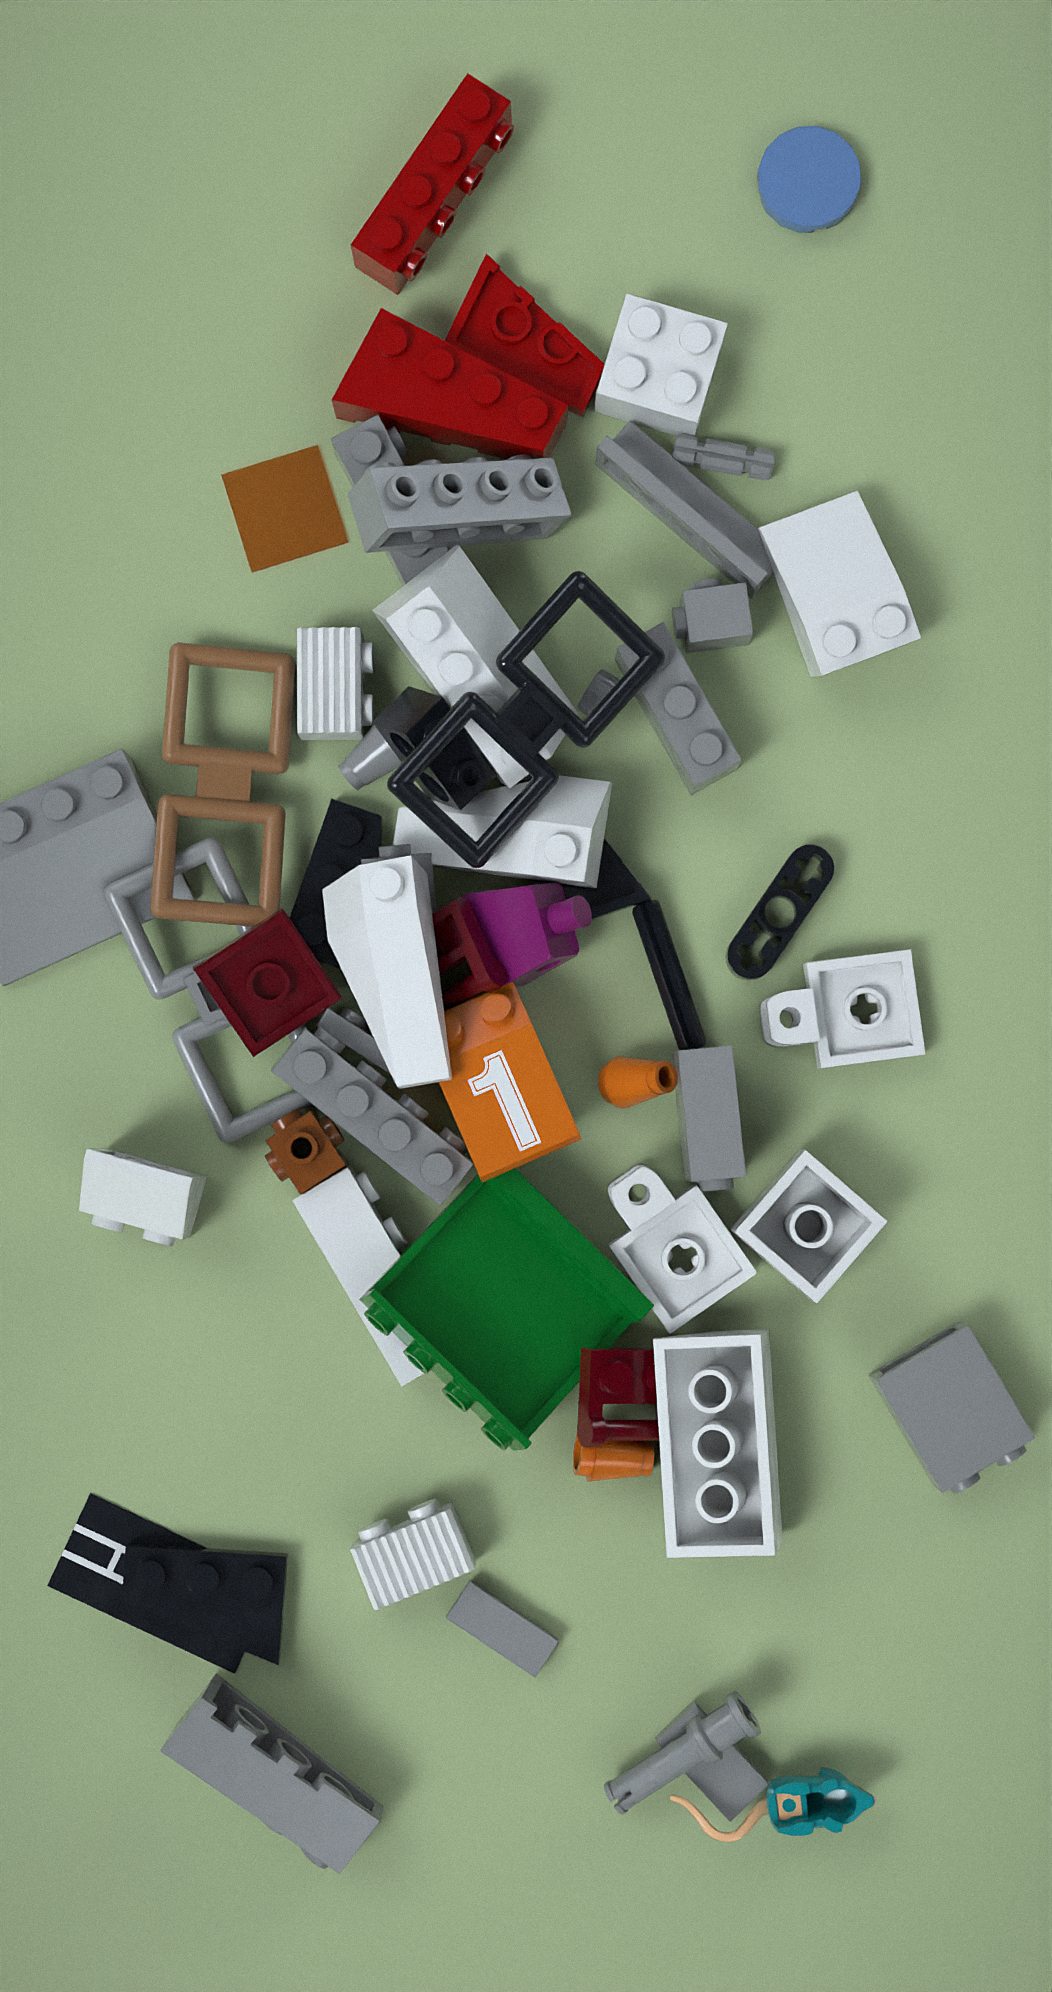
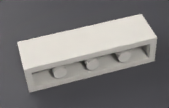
[292,1167,424,1387]

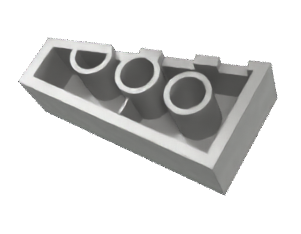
[160,1673,383,1874]

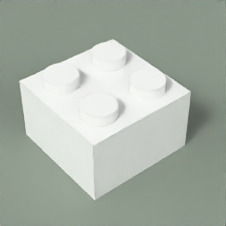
[595,293,728,436]
[729,1150,888,1303]

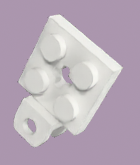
[759,949,925,1069]
[608,1164,757,1334]

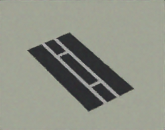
[47,1493,245,1674]

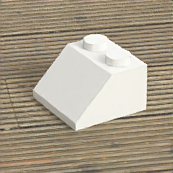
[79,1148,207,1246]

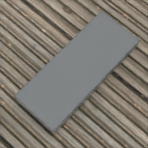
[446,1580,559,1678]

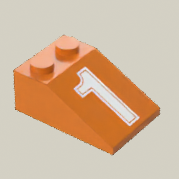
[439,982,582,1182]

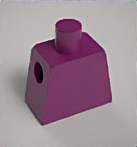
[461,882,592,993]

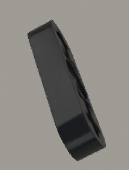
[725,845,834,981]

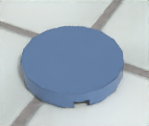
[757,126,861,233]

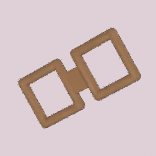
[150,642,295,927]

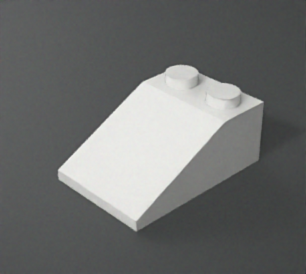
[758,491,921,677]

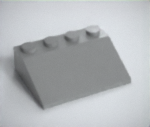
[0,749,195,987]

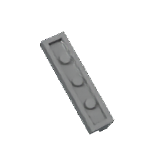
[595,421,774,599]

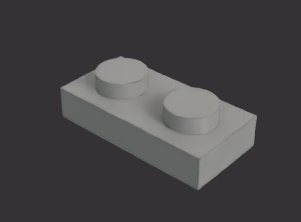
[317,1007,391,1074]

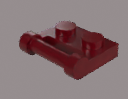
[432,898,507,1011]
[577,1348,659,1448]

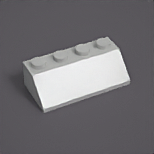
[372,545,578,789]
[653,1329,783,1558]

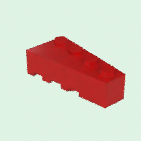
[331,308,568,460]

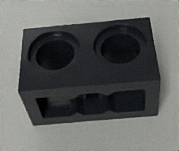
[372,686,497,811]

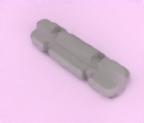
[672,433,775,480]

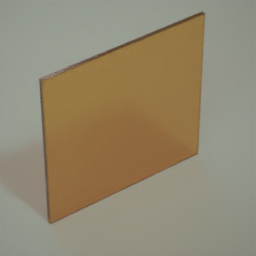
[221,445,348,573]

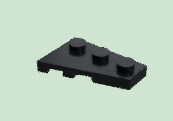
[290,798,382,969]

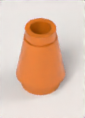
[598,1056,677,1109]
[573,1434,654,1482]

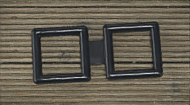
[387,571,665,868]

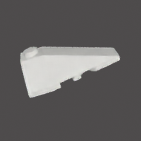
[393,775,612,888]
[322,855,452,1089]

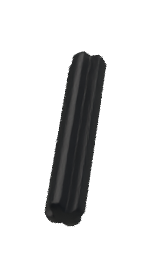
[632,900,706,1050]

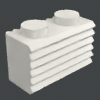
[297,627,374,740]
[350,1499,476,1610]

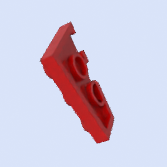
[444,253,605,417]

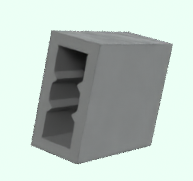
[672,1045,746,1191]
[869,1321,1035,1494]

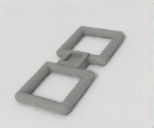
[104,837,313,1143]

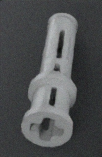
[604,1691,761,1815]

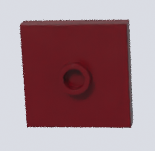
[193,908,342,1057]

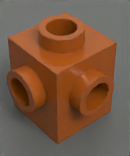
[265,1108,350,1195]

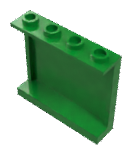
[359,1168,654,1451]

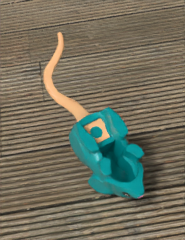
[670,1767,876,1842]

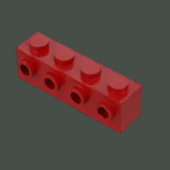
[350,73,514,295]

